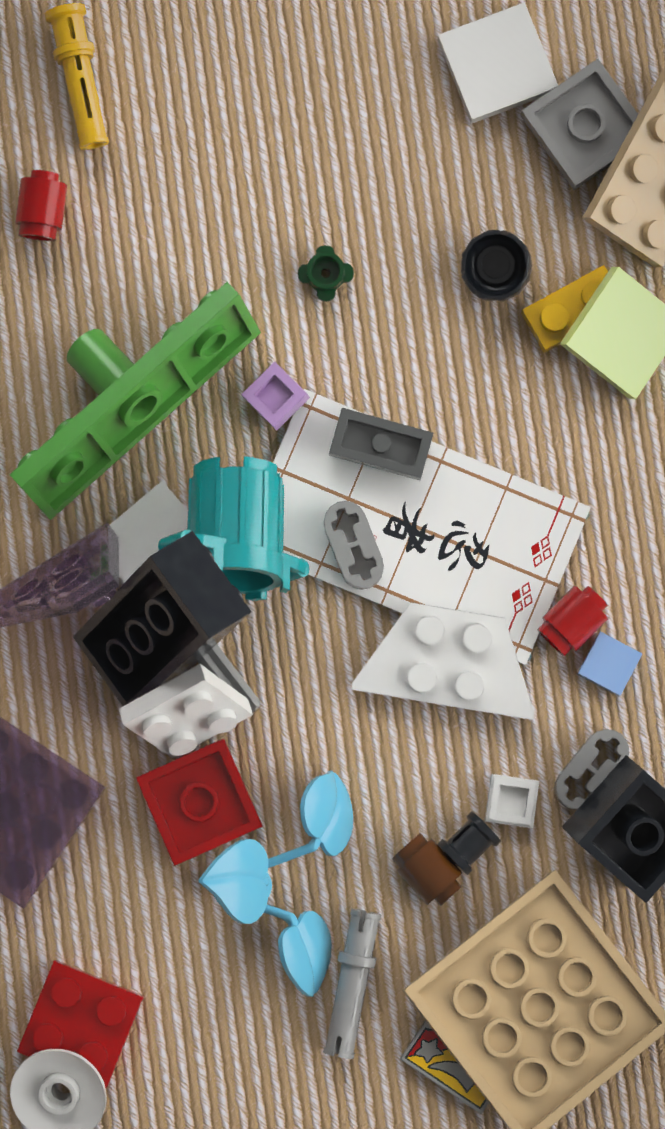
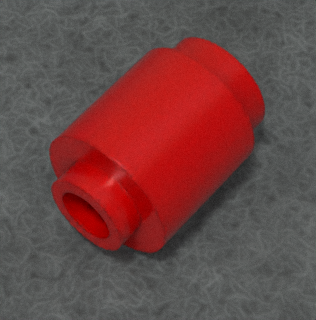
[15,170,68,241]
[537,586,608,656]

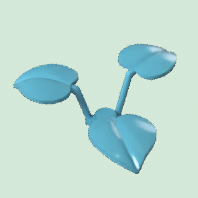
[198,771,353,997]

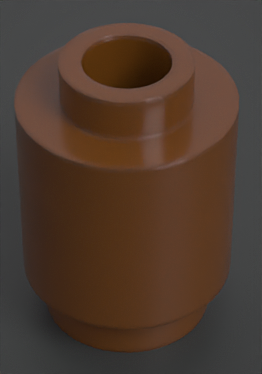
[392,833,463,906]

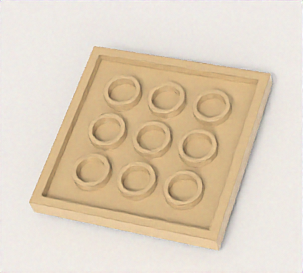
[402,870,665,1129]

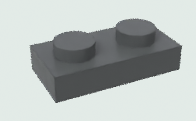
[329,408,434,481]

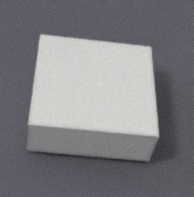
[484,774,540,829]

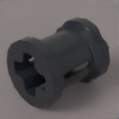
[437,811,501,875]

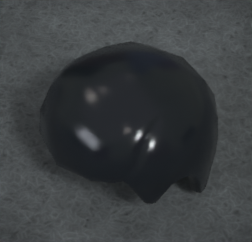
[461,230,533,302]

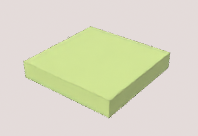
[560,267,665,399]

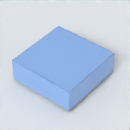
[577,631,642,697]

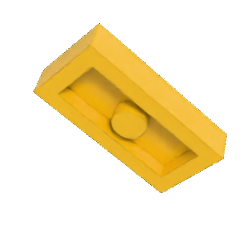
[521,265,608,353]

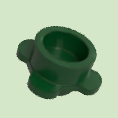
[298,245,354,302]

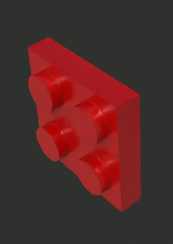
[136,738,263,866]
[17,960,144,1088]

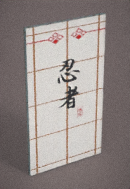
[273,389,591,666]

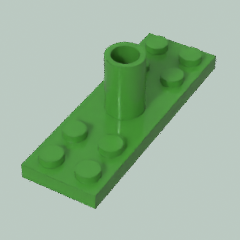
[9,282,261,520]

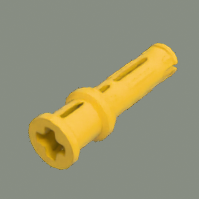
[44,3,109,150]

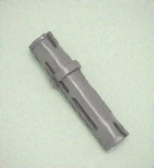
[323,908,381,1059]

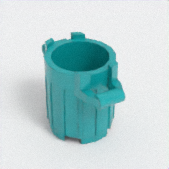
[158,456,310,601]

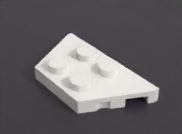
[351,602,534,720]

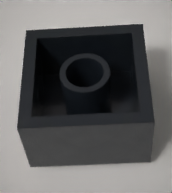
[562,755,665,903]

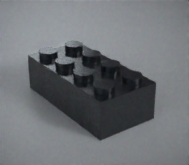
[73,531,252,706]

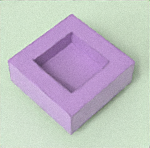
[241,362,310,431]

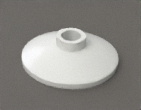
[10,1049,107,1129]

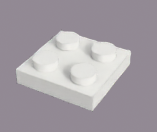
[119,664,253,758]

